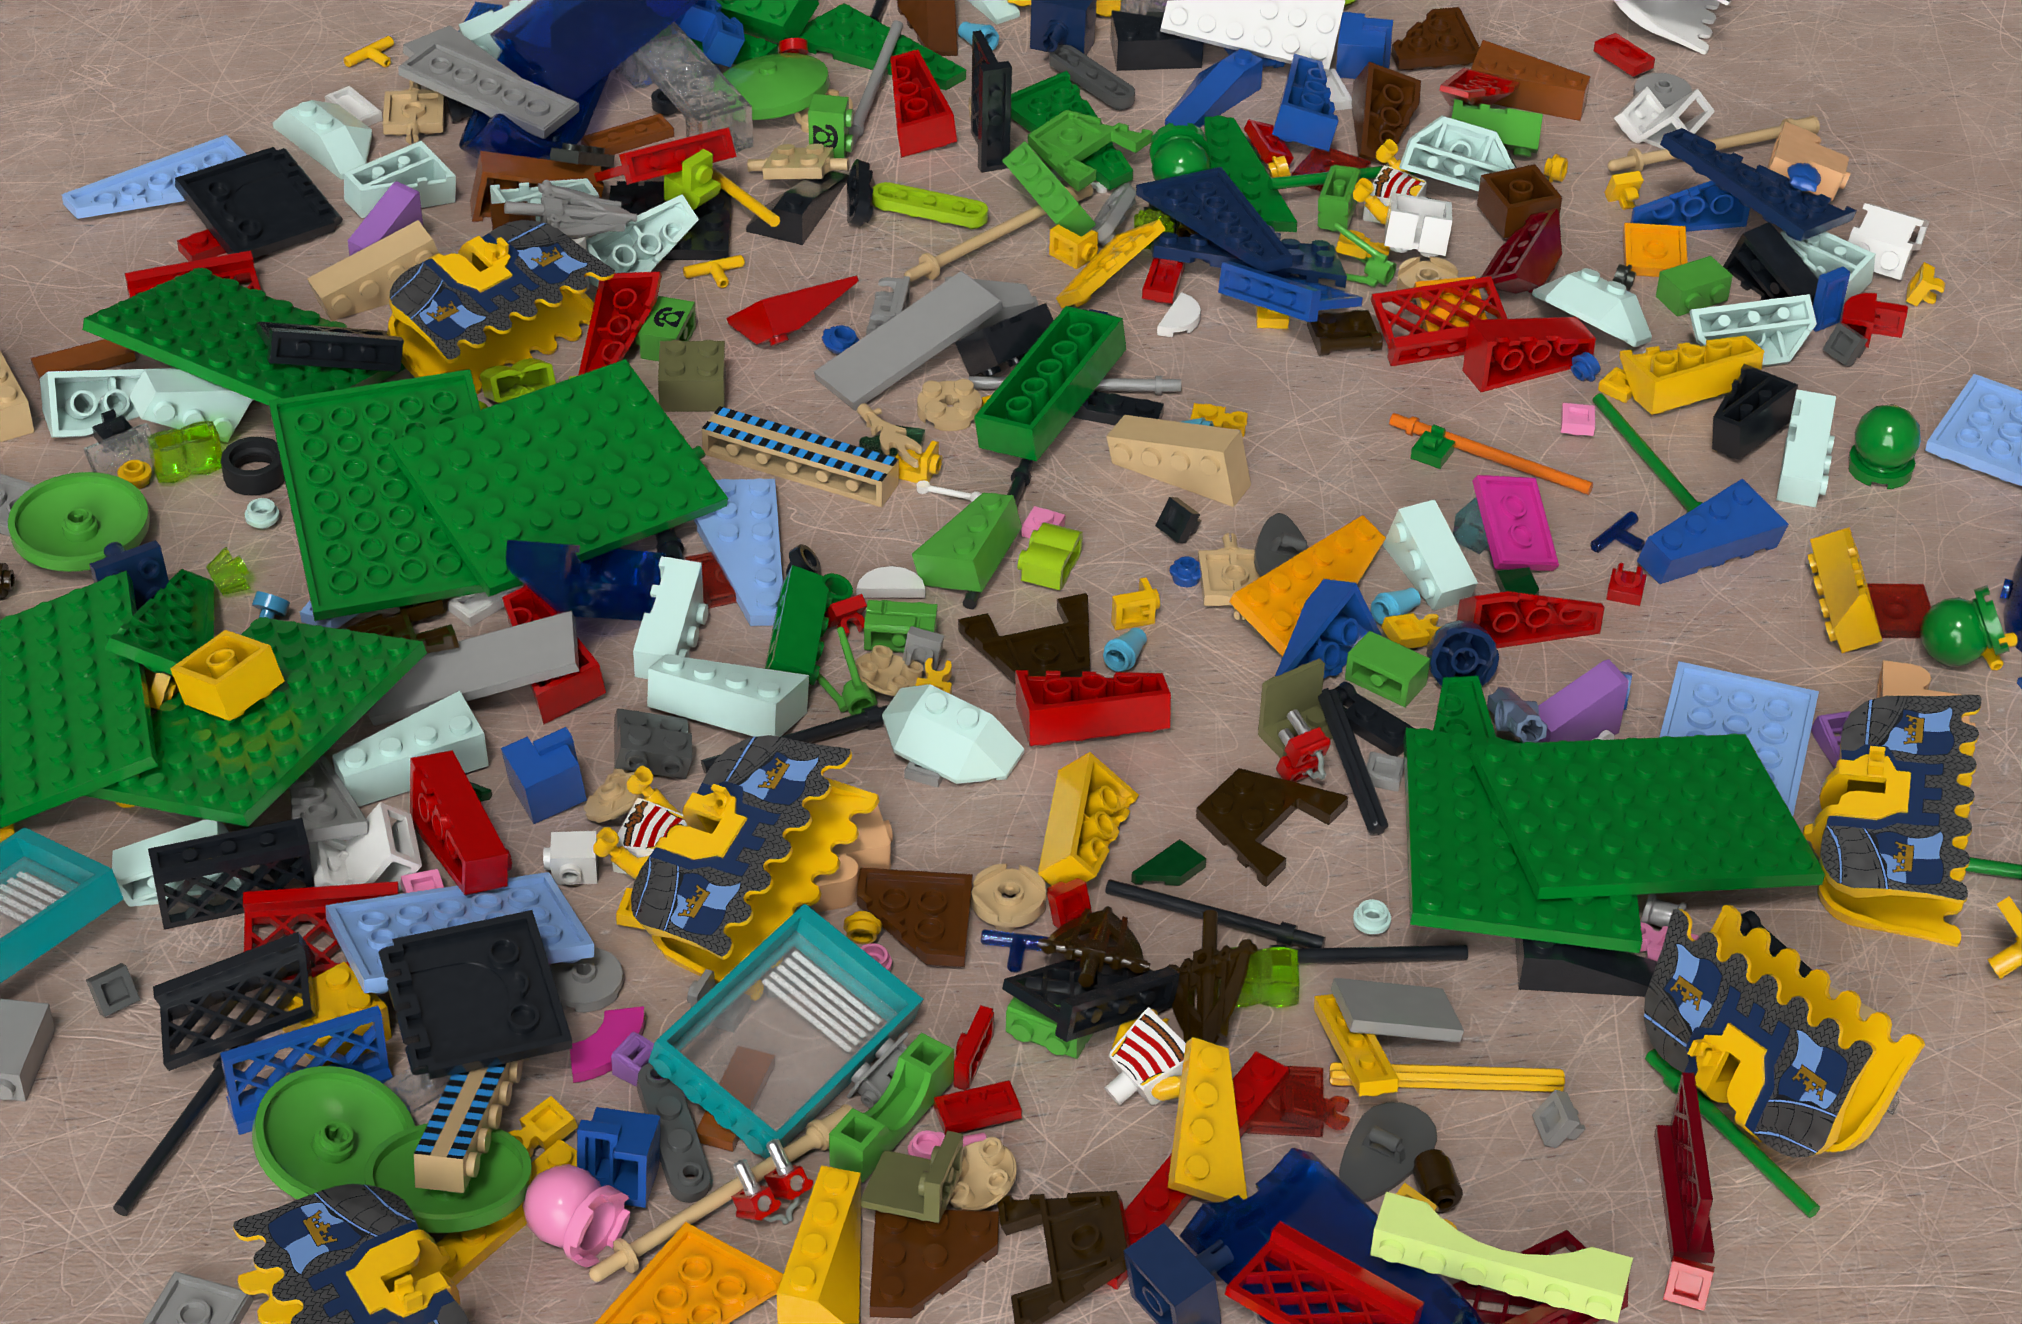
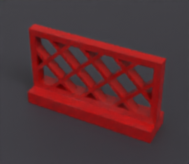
[594,127,737,185]
[125,250,261,298]
[1371,276,1508,366]
[243,881,400,980]
[1225,1221,1425,1324]

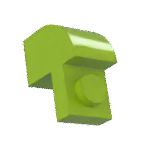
[664,149,721,210]

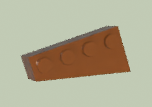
[1471,40,1591,121]
[470,151,604,222]

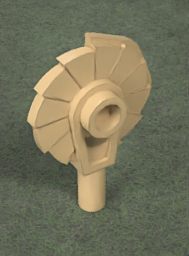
[583,769,643,823]

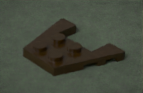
[958,593,1090,684]
[342,600,459,653]
[1196,768,1348,887]
[997,1191,1130,1324]

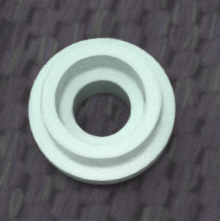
[245,498,280,529]
[1353,899,1391,934]

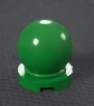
[1149,123,1211,181]
[1848,404,1921,489]
[1920,585,2010,667]

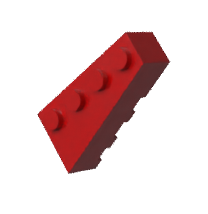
[890,49,957,158]
[1462,317,1596,392]
[502,582,606,724]
[1015,670,1171,746]
[410,750,512,895]

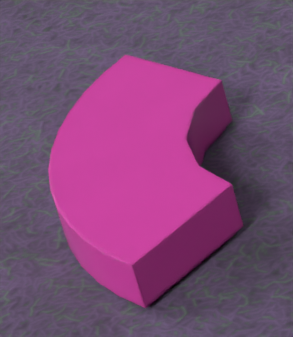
[569,1006,645,1083]

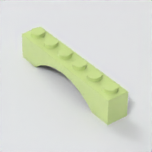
[1370,1192,1633,1323]

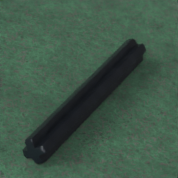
[1318,688,1388,835]

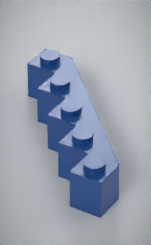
[647,0,745,68]

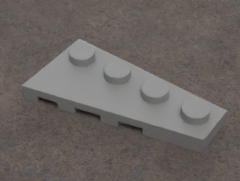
[290,755,368,843]

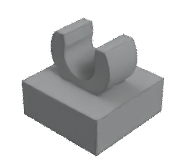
[902,626,945,671]
[1532,1089,1586,1148]

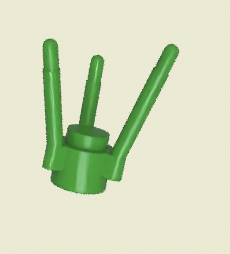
[1334,223,1397,288]
[816,627,878,715]

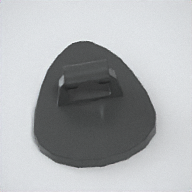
[1254,513,1309,576]
[1338,1102,1437,1205]

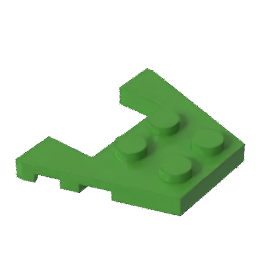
[1028,110,1153,192]

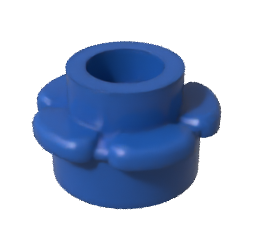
[1571,352,1601,382]
[1169,556,1201,588]

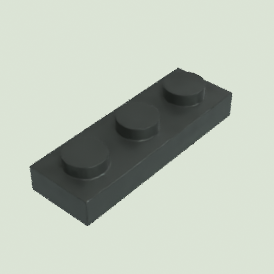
[550,143,615,167]

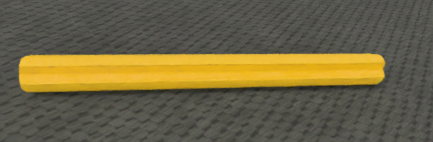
[1329,1062,1565,1092]

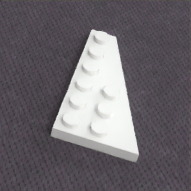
[1160,0,1345,73]

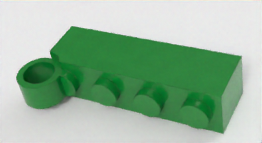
[764,565,853,686]

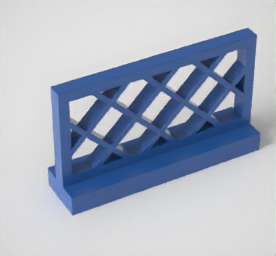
[1218,261,1363,322]
[220,1005,394,1135]

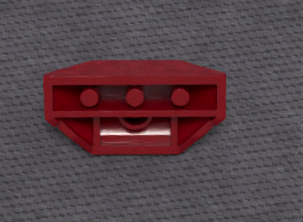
[1480,208,1562,294]

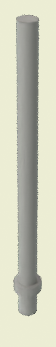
[849,20,903,145]
[969,376,1181,395]

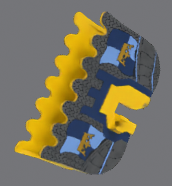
[387,220,615,395]
[1803,694,1982,947]
[631,735,880,1002]
[1644,905,1925,1157]
[233,1184,470,1324]

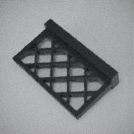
[971,30,1012,173]
[256,321,404,372]
[148,818,314,930]
[153,932,316,1071]
[1002,946,1180,1042]

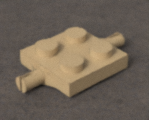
[382,80,445,144]
[747,144,850,180]
[1198,533,1261,620]

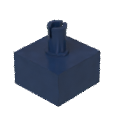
[1030,0,1096,56]
[1123,1223,1234,1324]

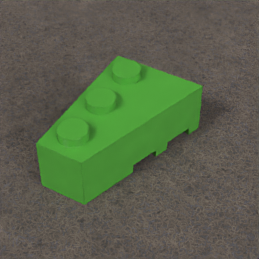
[1452,99,1543,157]
[912,493,1022,592]

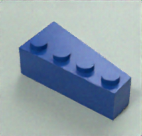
[1272,53,1339,152]
[1637,478,1789,584]

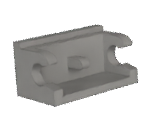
[866,276,910,335]

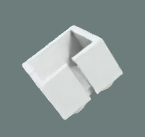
[1384,192,1452,257]

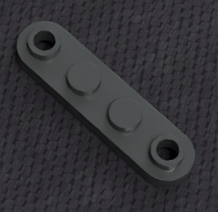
[1049,45,1135,110]
[637,1063,711,1203]

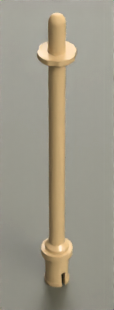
[1607,115,1820,172]
[904,184,1093,282]
[589,1104,852,1282]

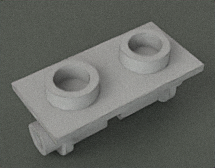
[846,1031,909,1108]

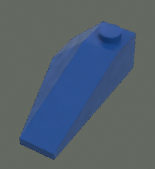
[1165,49,1263,128]
[1275,579,1382,679]

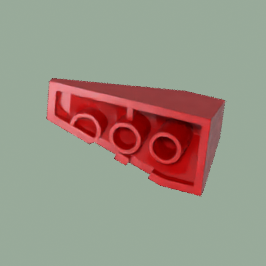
[1439,67,1520,106]
[578,271,662,376]
[726,275,859,346]
[1456,591,1605,649]

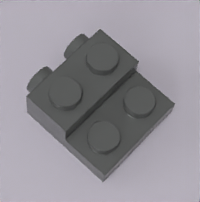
[614,708,692,779]

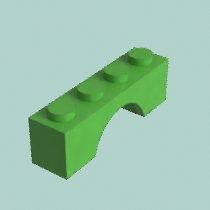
[1002,141,1096,237]
[829,1032,954,1183]

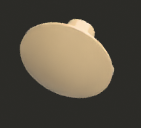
[855,645,923,696]
[948,1137,1017,1211]

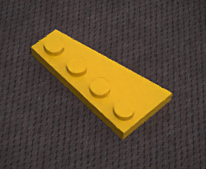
[1056,219,1166,308]
[1168,1037,1248,1211]

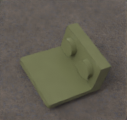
[1258,658,1333,758]
[861,1131,963,1223]

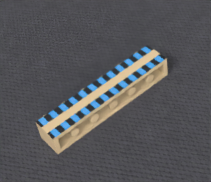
[702,406,899,507]
[414,1058,530,1193]

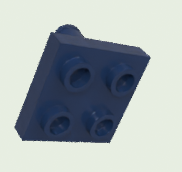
[89,540,169,611]

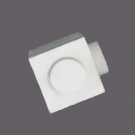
[543,831,598,885]

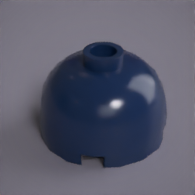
[1426,620,1499,686]

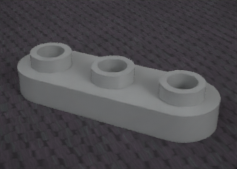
[1087,183,1136,245]

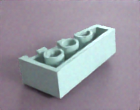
[647,655,809,737]
[332,691,489,807]

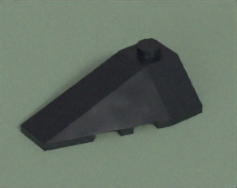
[746,171,848,245]
[1515,938,1657,997]

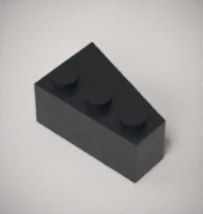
[1110,10,1204,71]
[1723,222,1818,306]
[955,303,1054,376]
[1712,364,1798,460]

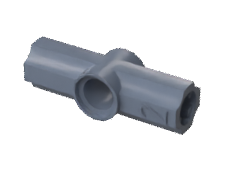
[1487,687,1548,743]

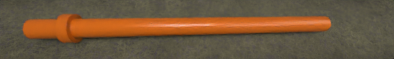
[1389,413,1593,495]

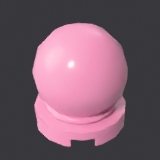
[523,1164,630,1268]

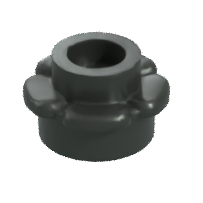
[1613,264,1636,290]

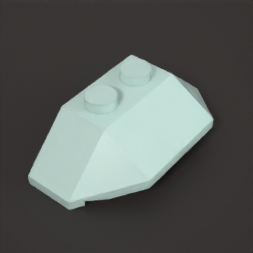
[273,100,373,180]
[1399,115,1515,191]
[1532,268,1652,347]
[1689,294,1817,367]
[882,684,1025,784]

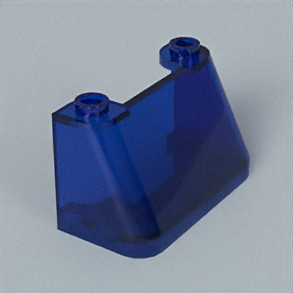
[506,540,666,621]

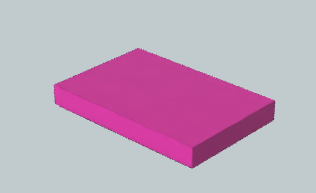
[1472,475,1559,571]

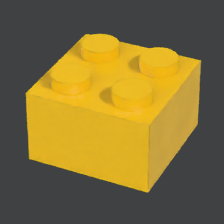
[170,630,285,721]
[277,961,392,1066]

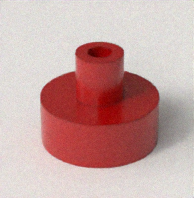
[779,38,808,55]

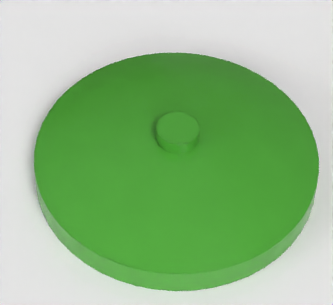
[713,53,830,120]
[8,472,150,572]
[252,1066,415,1200]
[364,1123,532,1233]

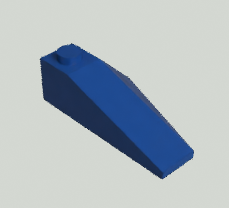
[1630,180,1750,232]

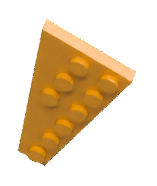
[1229,515,1386,657]
[594,1222,783,1324]

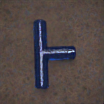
[1590,511,1645,553]
[981,929,1049,973]

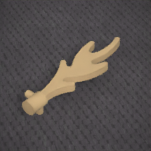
[857,403,922,468]

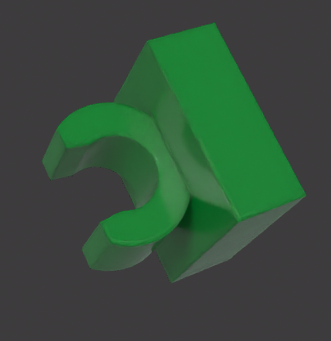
[1410,424,1455,469]

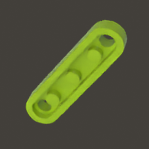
[872,182,988,229]

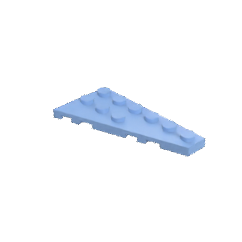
[61,135,247,219]
[694,478,783,626]

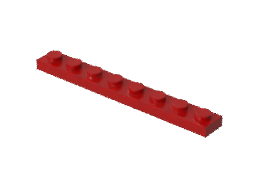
[1106,1051,1290,1290]

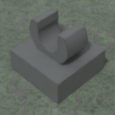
[1822,322,1868,367]
[86,963,140,1017]

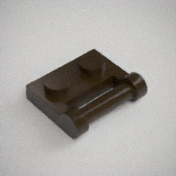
[1307,310,1383,356]

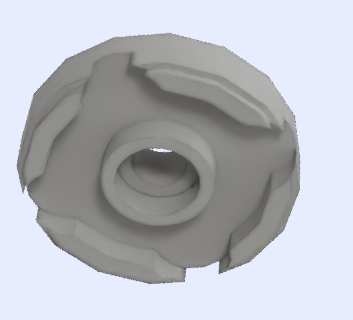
[1633,73,1692,109]
[549,947,624,1013]

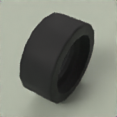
[221,437,285,495]

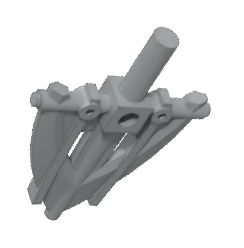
[504,180,637,238]

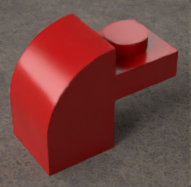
[1840,293,1908,348]

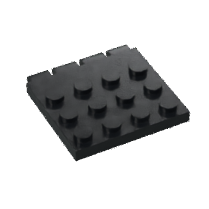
[175,147,343,259]
[609,181,732,260]
[378,910,573,1080]

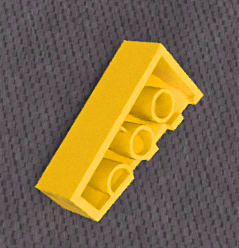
[1619,335,1764,415]
[1807,527,1883,653]
[1038,752,1139,885]
[777,1165,861,1324]

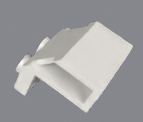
[1614,86,1715,150]
[1848,203,1930,280]
[309,802,422,892]

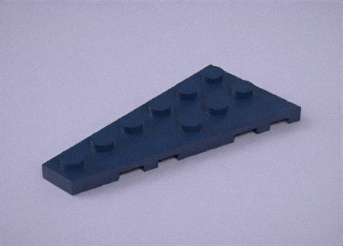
[1660,128,1857,242]
[1136,167,1293,273]
[1150,232,1347,288]

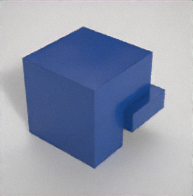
[1336,12,1393,79]
[501,727,587,824]
[577,1107,661,1208]

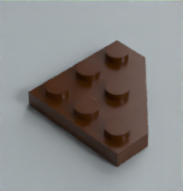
[1391,7,1480,70]
[857,868,973,967]
[870,1210,999,1319]

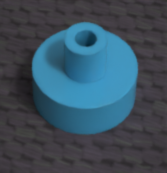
[252,591,290,619]

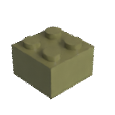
[658,340,726,412]

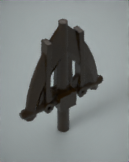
[1037,906,1151,987]
[1167,910,1258,1044]

